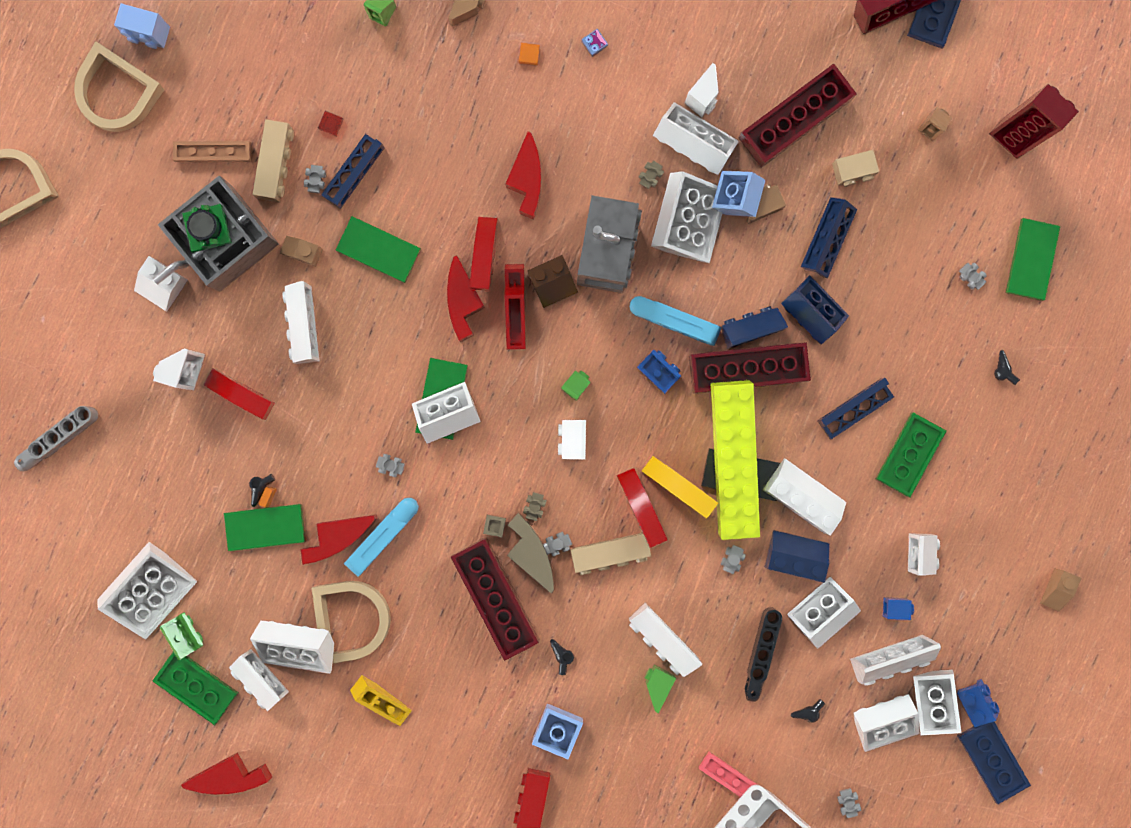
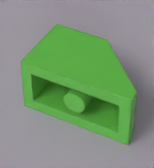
[363,0,396,27]
[561,370,591,401]
[644,665,676,713]

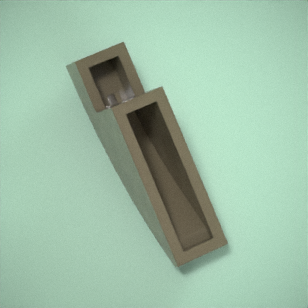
[507,512,554,593]

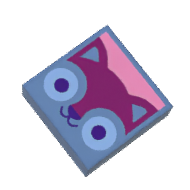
[582,29,608,57]

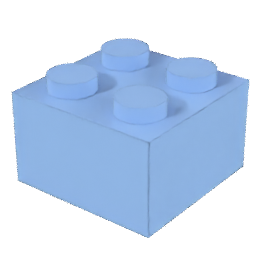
[114,3,170,49]
[712,171,765,217]
[532,703,583,759]

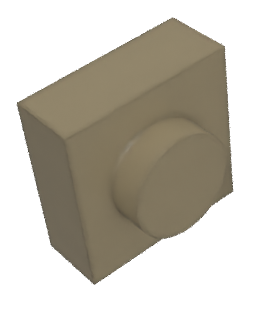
[483,514,506,537]

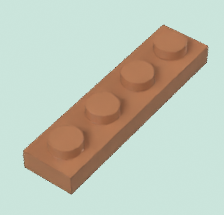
[173,141,251,162]

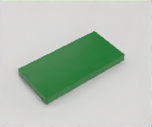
[336,216,421,283]
[1005,218,1060,301]
[415,358,468,440]
[875,412,946,498]
[224,504,306,551]
[152,652,239,725]

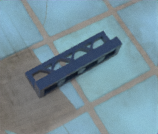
[321,133,385,209]
[801,197,857,279]
[817,378,894,439]

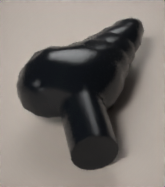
[994,350,1020,385]
[249,474,275,507]
[550,639,574,675]
[791,699,825,723]

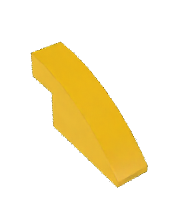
[642,456,718,519]

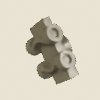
[638,160,664,189]
[523,492,547,521]

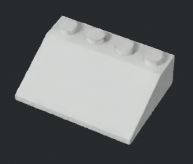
[651,171,722,263]
[97,542,197,639]
[850,635,941,685]

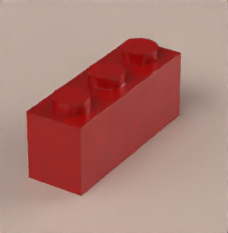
[513,768,551,828]

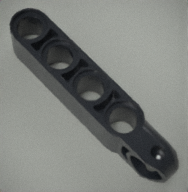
[744,607,782,702]

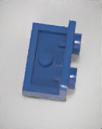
[637,350,681,394]
[957,679,1000,727]

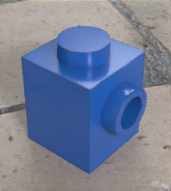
[883,597,914,620]

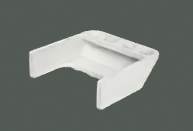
[715,785,811,828]

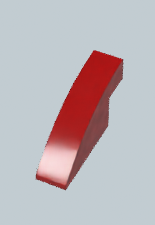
[505,131,542,220]
[469,217,498,291]
[447,255,485,342]
[504,264,526,350]
[204,368,275,420]
[617,468,668,548]
[300,515,377,565]
[181,752,272,795]

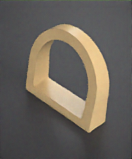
[74,42,164,132]
[0,149,59,228]
[312,581,391,663]

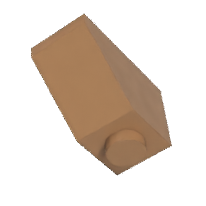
[449,0,485,26]
[918,107,952,141]
[747,184,786,224]
[280,236,323,267]
[1040,568,1082,611]

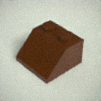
[527,255,578,308]

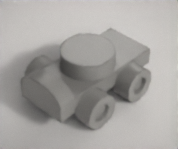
[304,165,326,193]
[959,263,987,290]
[376,454,405,477]
[543,532,572,556]
[721,545,746,574]
[837,788,861,818]

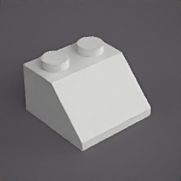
[684,63,719,118]
[134,256,187,311]
[558,420,586,459]
[908,533,940,575]

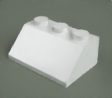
[153,349,205,391]
[412,382,481,444]
[787,577,861,649]
[229,649,289,711]
[913,670,961,735]
[854,694,920,752]

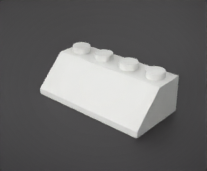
[653,102,739,175]
[282,281,319,364]
[763,458,846,536]
[629,603,702,677]
[250,621,334,674]

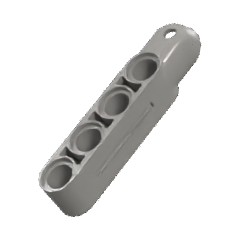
[14,406,98,472]

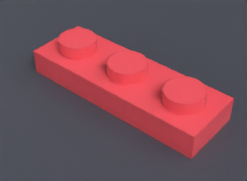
[698,751,757,797]

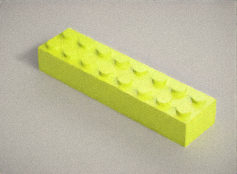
[711,380,760,540]

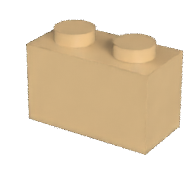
[832,150,879,187]

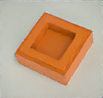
[519,43,540,66]
[259,487,277,508]

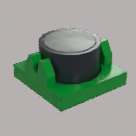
[182,204,232,253]

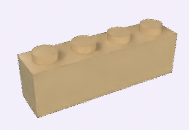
[252,119,294,202]
[571,533,651,575]

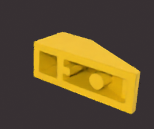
[350,675,411,726]

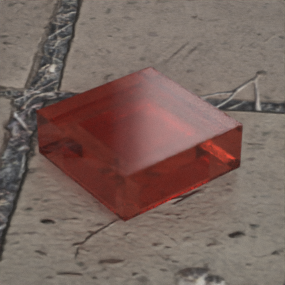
[318,111,344,137]

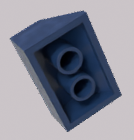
[781,275,849,344]
[721,306,788,349]
[764,530,829,583]

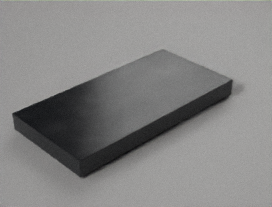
[701,448,781,501]

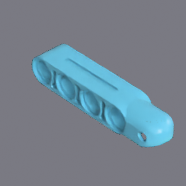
[629,296,721,346]
[344,497,419,577]

